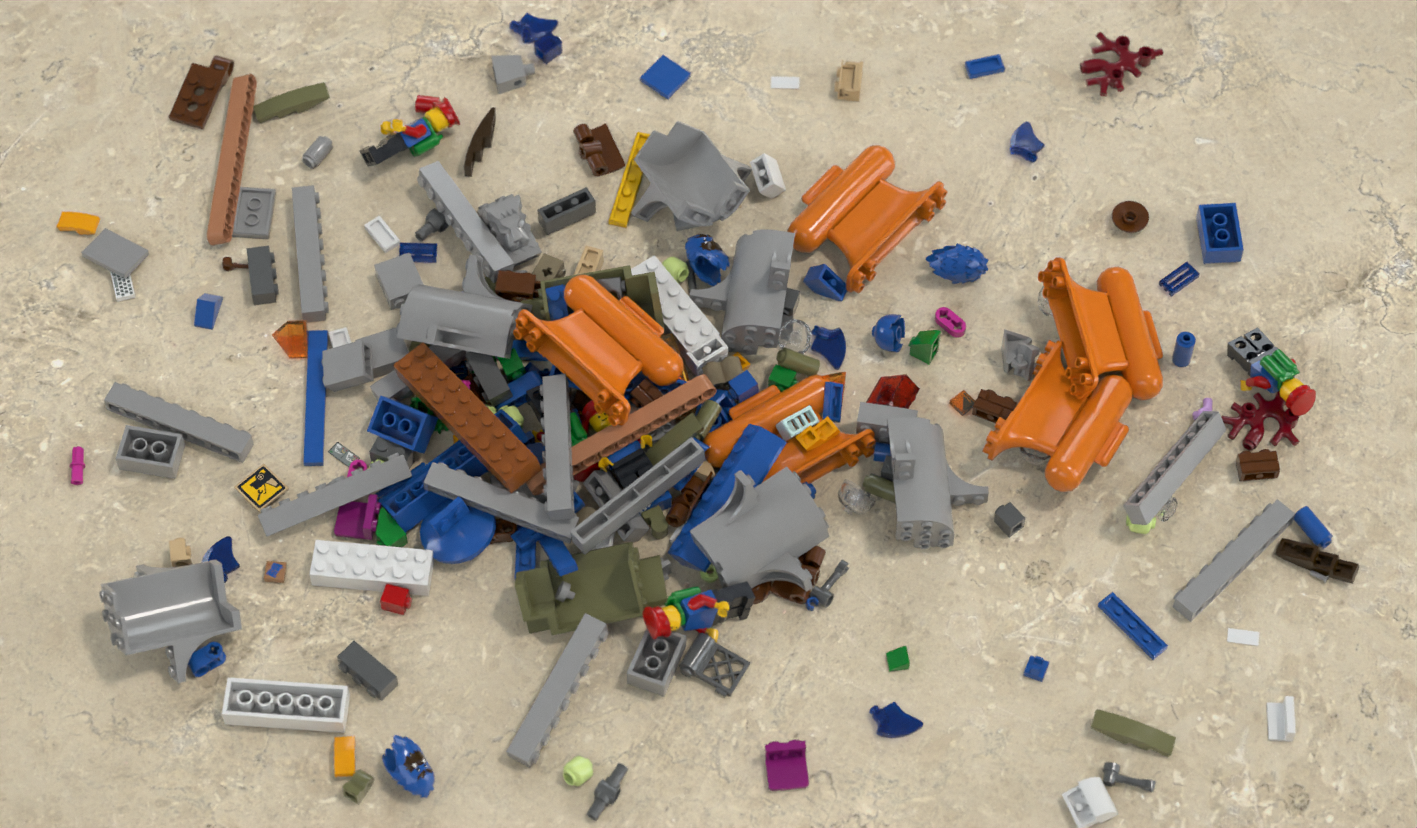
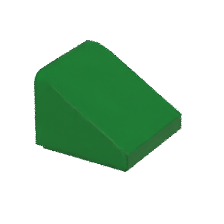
[886,646,910,672]

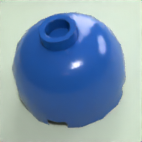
[872,314,905,352]

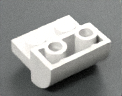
[1062,777,1119,828]

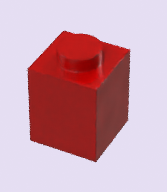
[380,584,412,615]

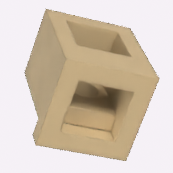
[169,538,193,567]

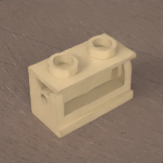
[835,60,863,102]
[574,246,604,275]

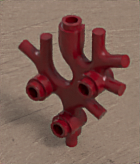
[1080,32,1163,97]
[1221,391,1300,451]

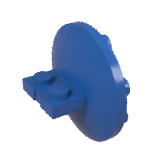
[420,496,496,564]

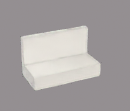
[1266,696,1296,742]

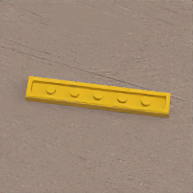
[609,132,650,228]

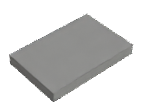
[232,187,276,239]
[81,228,149,279]

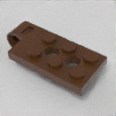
[169,55,234,130]

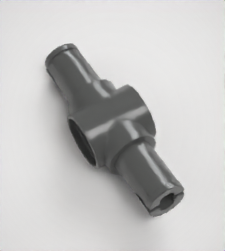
[415,208,449,242]
[587,763,628,821]

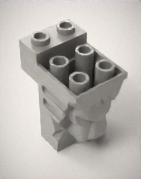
[477,194,542,267]

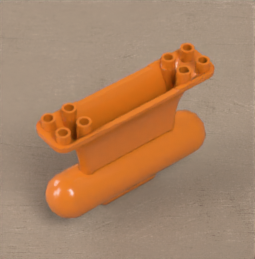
[787,145,948,294]
[1038,257,1163,400]
[513,274,684,427]
[982,340,1133,492]
[703,374,876,484]

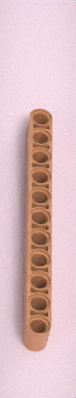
[207,74,257,246]
[526,374,716,495]

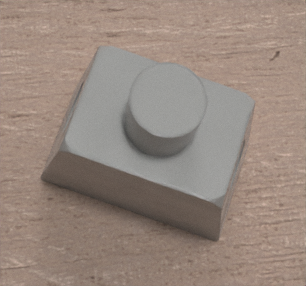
[491,55,535,94]

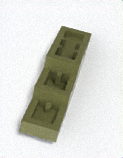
[253,82,330,123]
[645,413,705,466]
[1090,709,1176,757]

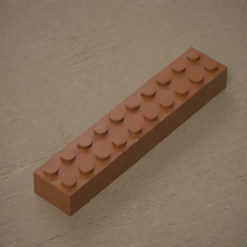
[393,342,542,494]

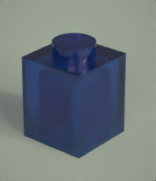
[534,32,562,65]

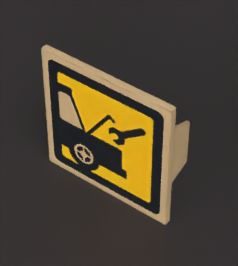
[234,463,289,512]

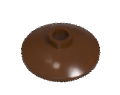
[1112,201,1149,233]

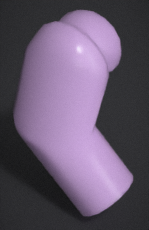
[1193,398,1213,420]

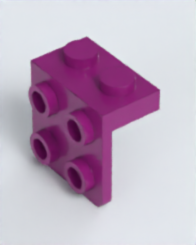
[334,494,381,540]
[764,739,809,791]

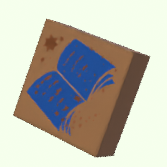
[264,561,287,583]

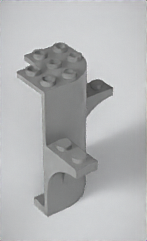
[631,121,752,226]
[689,229,795,355]
[396,255,532,359]
[887,417,989,549]
[690,467,829,592]
[99,560,242,683]

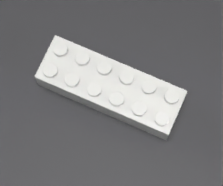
[631,255,720,360]
[310,540,434,596]
[222,678,350,733]

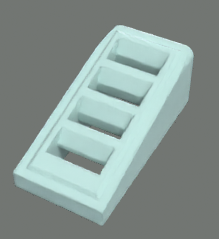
[776,405,820,441]

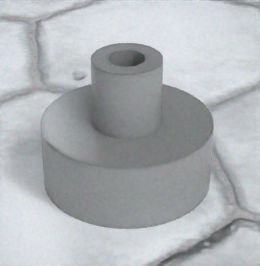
[555,581,575,602]

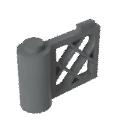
[679,633,750,697]

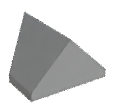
[1001,329,1032,374]

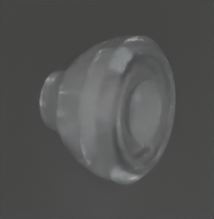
[1156,497,1178,522]

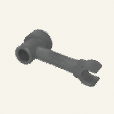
[810,559,849,608]
[1103,762,1156,792]

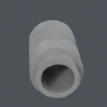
[302,136,333,168]

